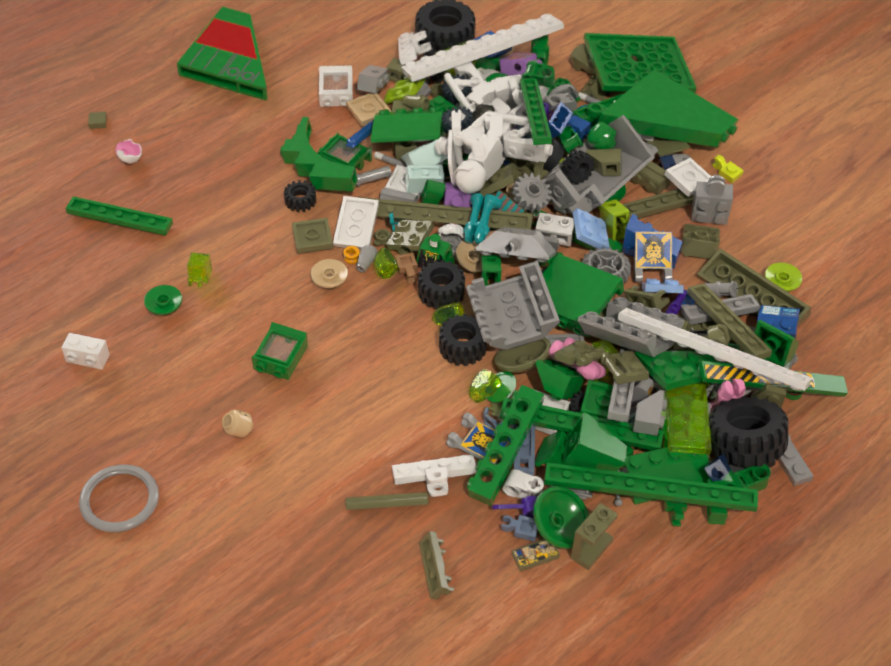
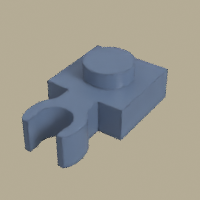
[501,515,538,542]

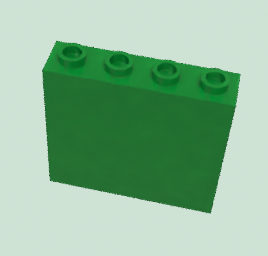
[542,254,624,338]

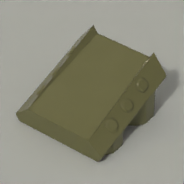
[681,224,720,259]

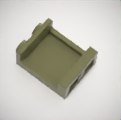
[571,503,618,571]

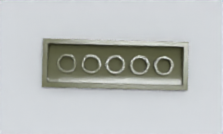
[697,248,811,326]

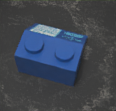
[757,305,800,338]

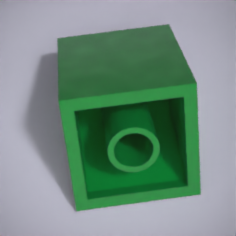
[562,412,628,472]

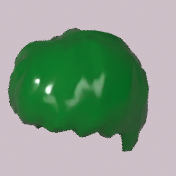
[588,122,617,150]

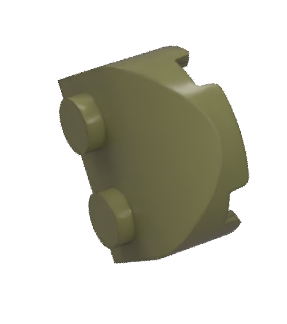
[569,43,596,75]

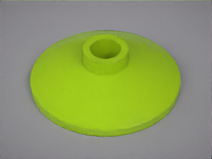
[765,262,802,291]

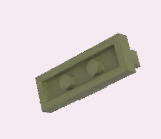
[419,531,454,599]

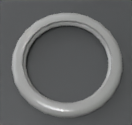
[79,464,159,533]

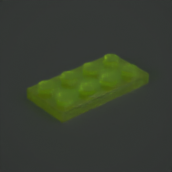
[665,384,711,454]

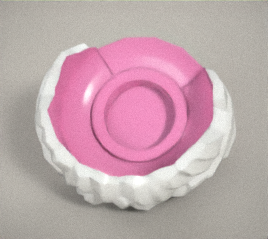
[115,139,142,164]
[438,223,465,241]

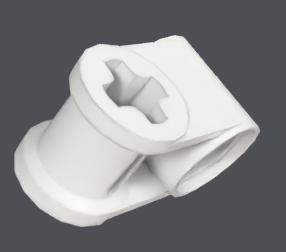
[502,469,544,499]

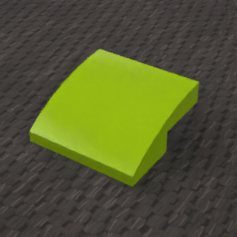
[384,78,426,104]

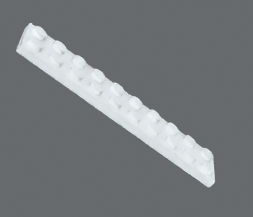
[401,14,564,82]

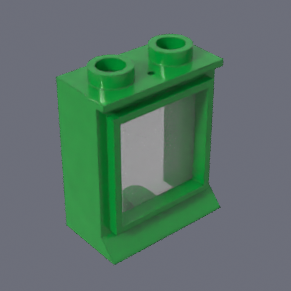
[318,132,372,170]
[252,322,308,380]

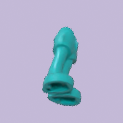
[464,193,503,244]

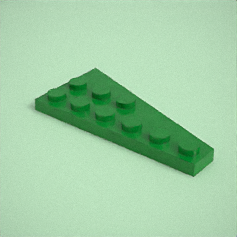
[635,350,767,390]

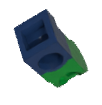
[704,454,742,488]

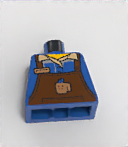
[547,102,573,138]

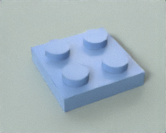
[572,208,610,249]
[641,278,684,293]

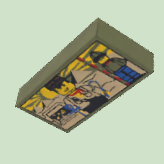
[512,539,560,572]

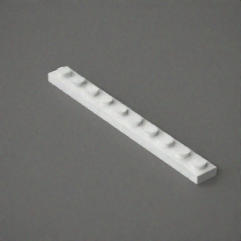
[617,308,812,391]

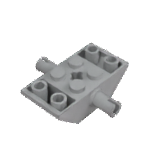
[476,227,556,262]

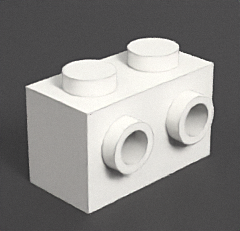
[536,213,575,246]
[61,333,110,369]

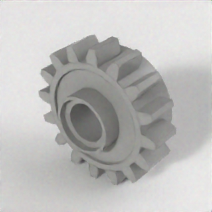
[512,173,552,212]

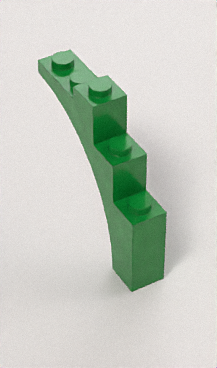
[280,117,358,191]

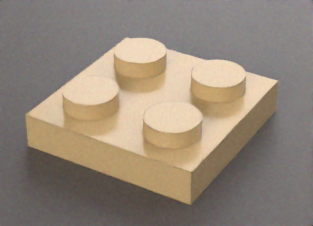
[346,93,391,126]

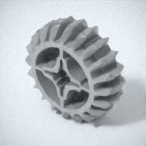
[582,246,631,284]

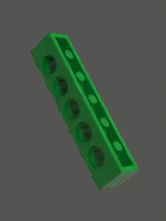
[467,385,544,507]

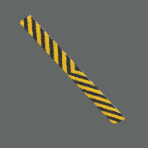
[704,364,815,387]

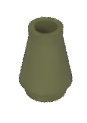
[403,95,429,110]

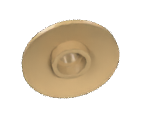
[456,240,487,273]
[311,259,348,288]

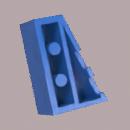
[622,214,683,269]

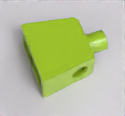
[598,200,630,242]

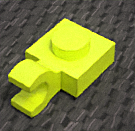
[712,155,744,183]

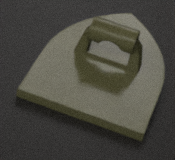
[646,137,690,157]

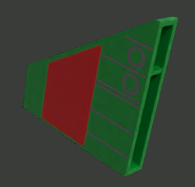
[177,6,268,101]

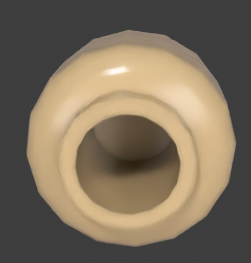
[222,409,253,438]

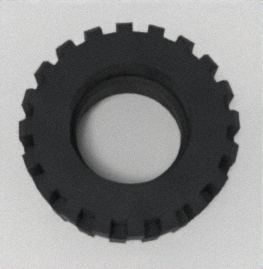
[415,0,476,53]
[709,397,789,468]

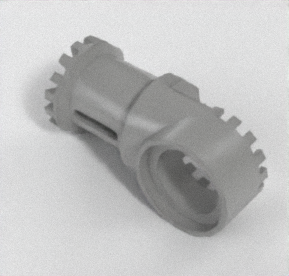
[705,281,738,298]

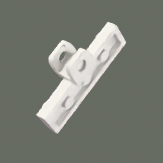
[398,31,432,65]
[392,455,477,497]

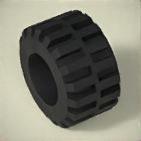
[418,260,465,310]
[439,314,487,366]

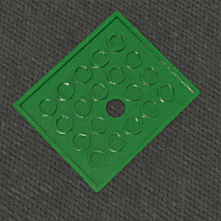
[583,33,697,93]

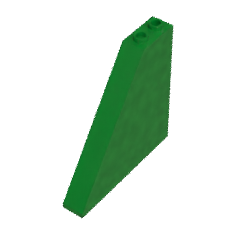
[598,69,739,147]

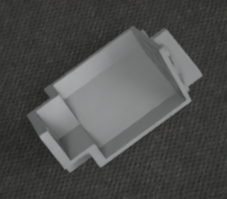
[544,115,659,215]

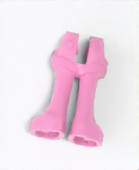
[549,337,606,380]
[709,379,746,414]

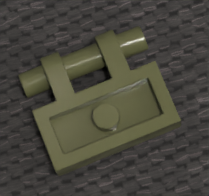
[554,340,605,367]

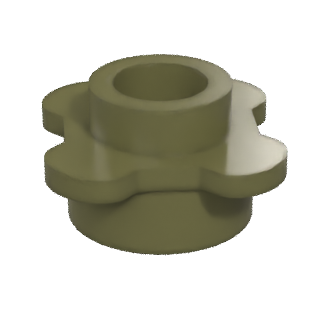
[374,229,392,246]

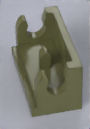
[624,285,670,310]

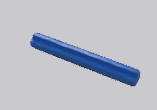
[346,120,374,148]

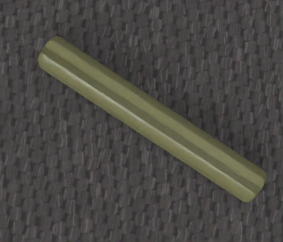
[345,492,428,510]

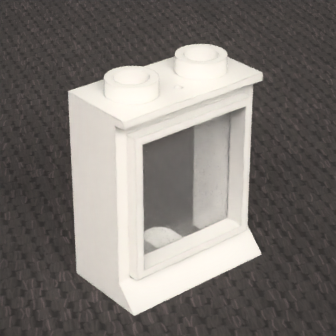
[319,66,353,107]

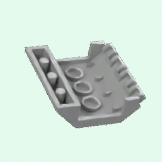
[466,261,560,350]

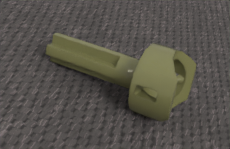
[673,324,730,351]

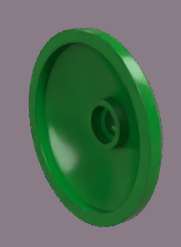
[534,486,589,549]

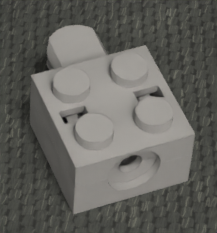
[691,175,733,225]

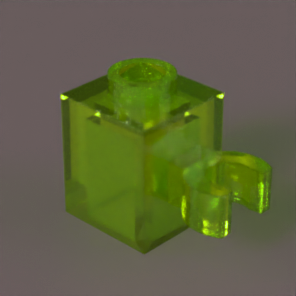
[187,252,212,287]

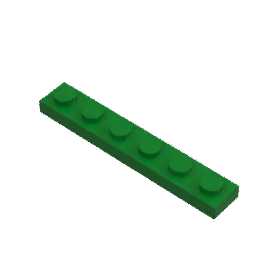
[65,196,173,236]

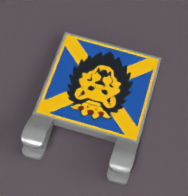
[634,232,673,282]
[446,412,510,464]

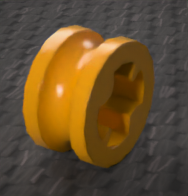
[343,246,360,264]

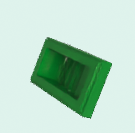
[706,477,728,525]

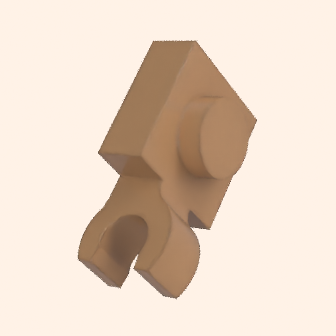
[395,252,418,284]

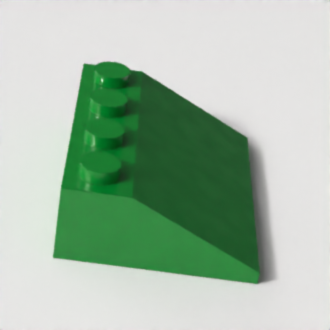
[371,107,444,143]

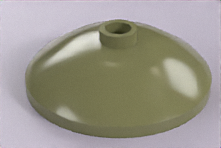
[495,337,551,373]

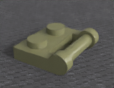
[599,351,649,384]

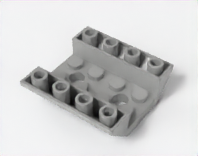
[578,297,685,357]

